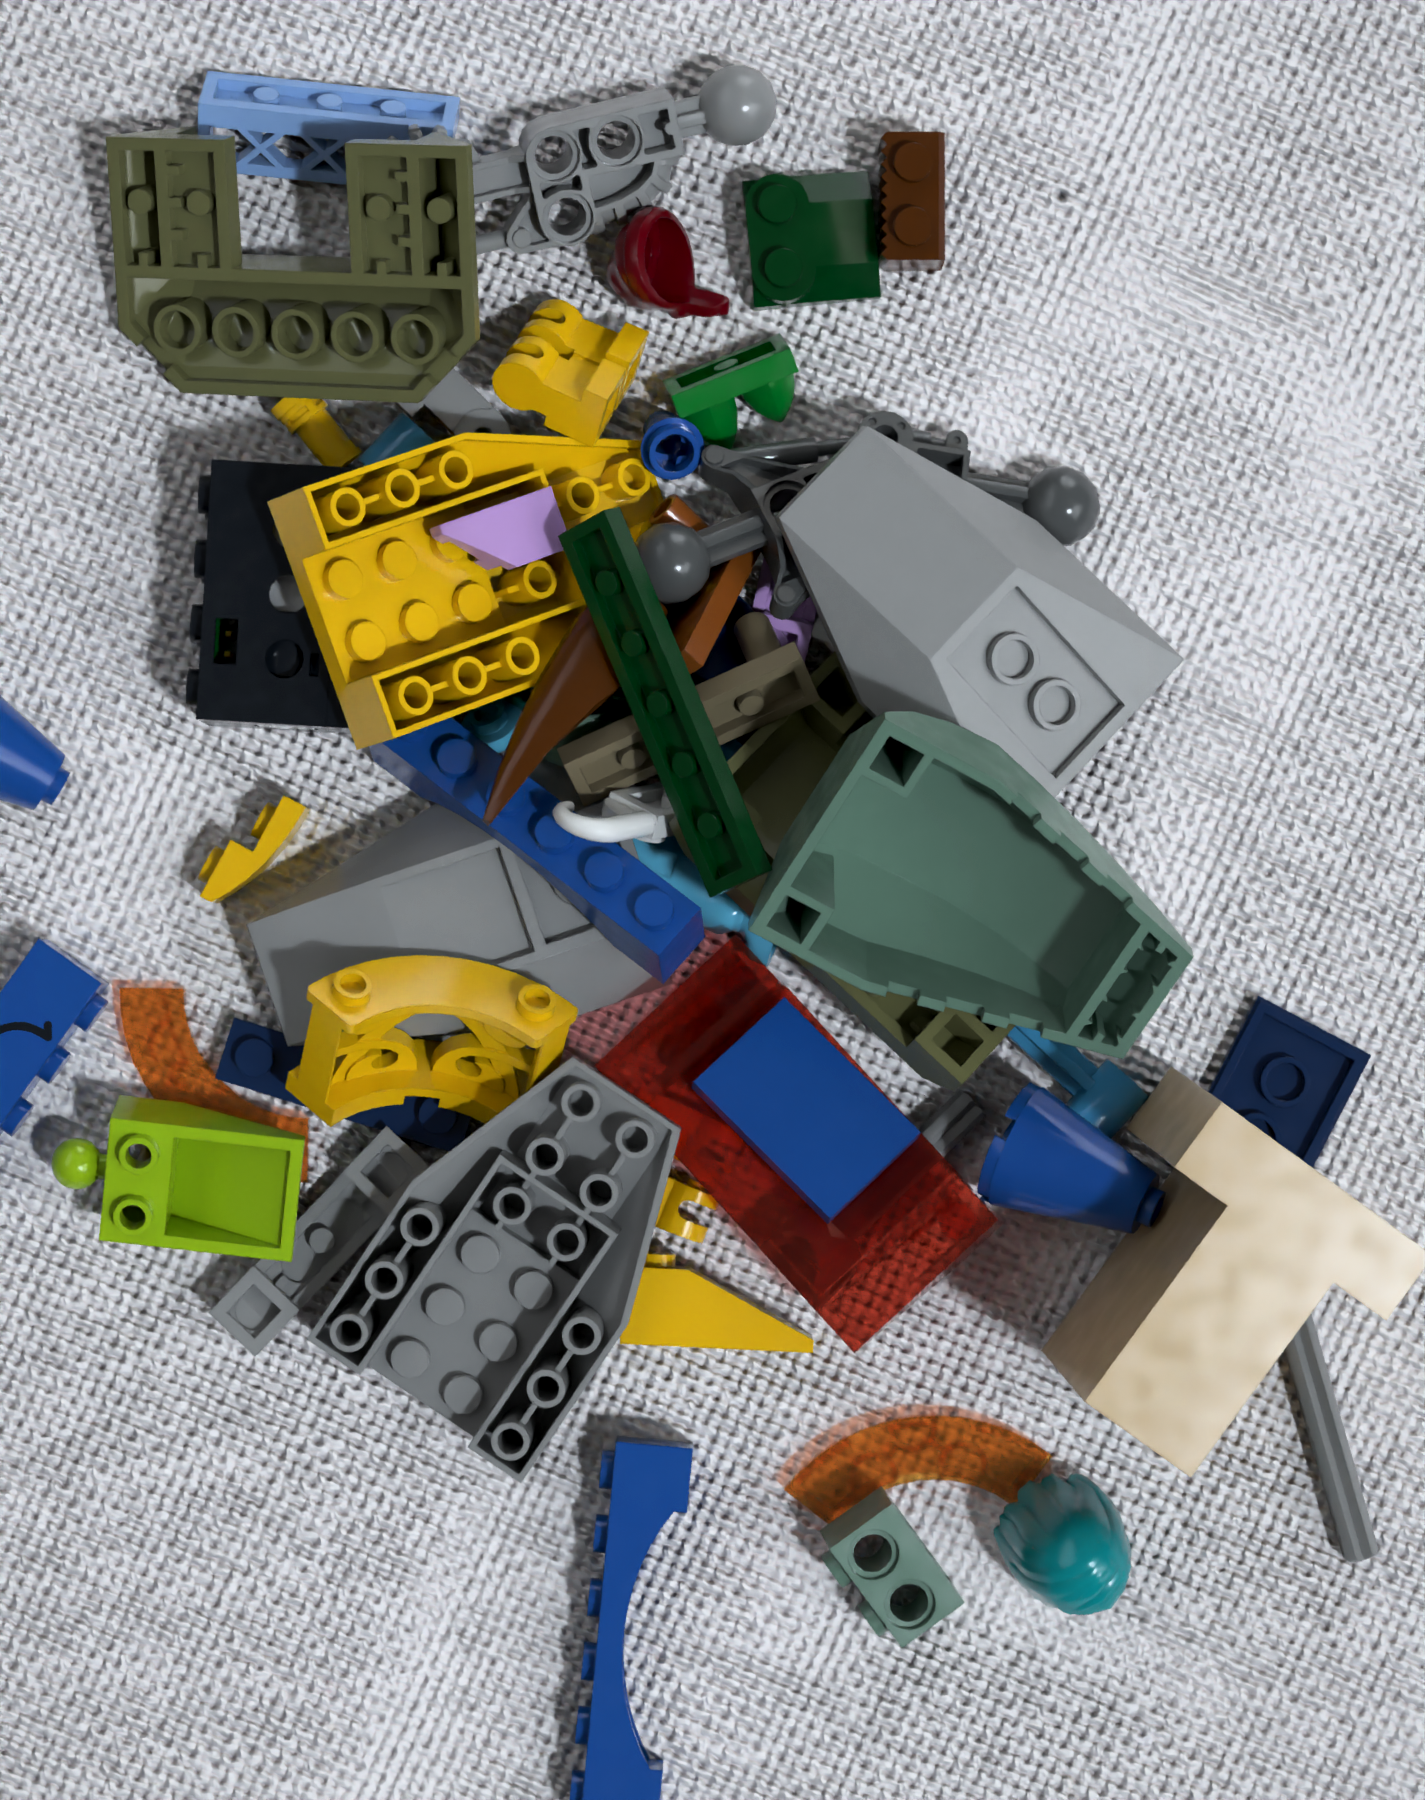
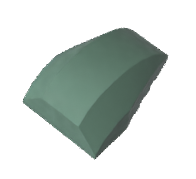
[748,711,1193,1059]

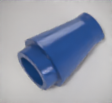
[641,410,704,480]

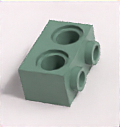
[820,1486,965,1648]

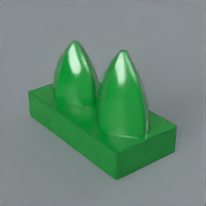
[662,333,799,449]

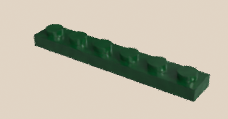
[558,507,772,898]

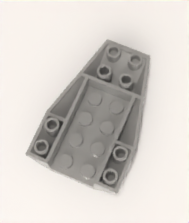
[246,758,672,1047]

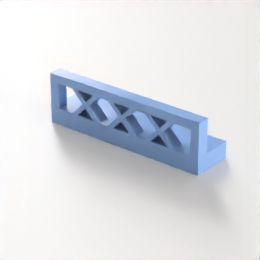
[198,71,460,185]

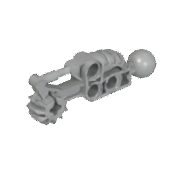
[387,65,776,255]

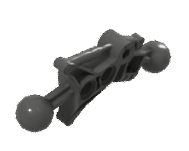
[635,411,1100,620]

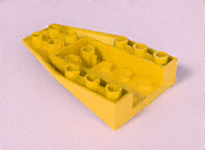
[267,432,664,750]

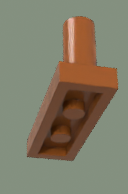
[649,494,761,674]

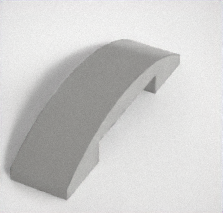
[208,1126,429,1356]

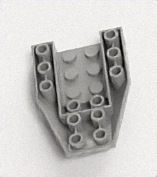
[775,426,1184,798]
[307,1055,682,1483]

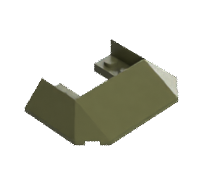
[106,126,480,403]

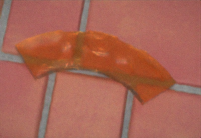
[119,988,310,1182]
[783,1413,1053,1524]

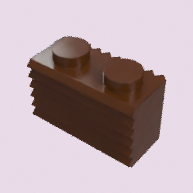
[878,132,945,271]

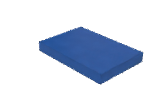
[692,997,921,1224]

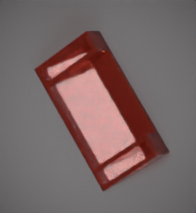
[594,934,1004,1353]

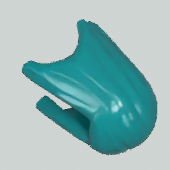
[993,1473,1132,1615]

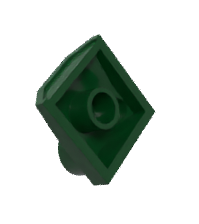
[742,171,881,311]

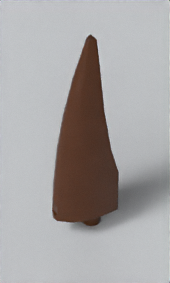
[483,603,668,826]

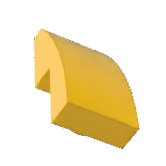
[198,795,311,903]

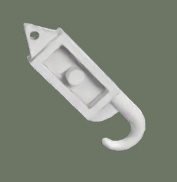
[553,782,675,843]

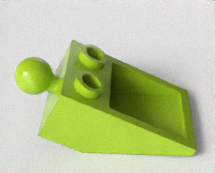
[51,1095,305,1262]

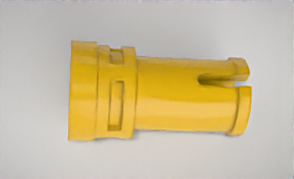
[270,397,362,467]

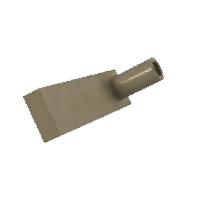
[557,612,820,807]

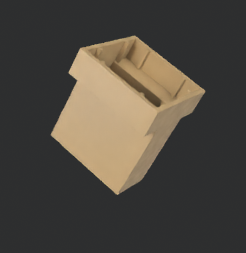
[1041,1066,1425,1477]

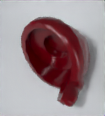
[606,207,729,319]

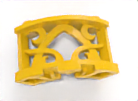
[285,955,578,1127]

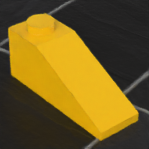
[620,1252,814,1353]

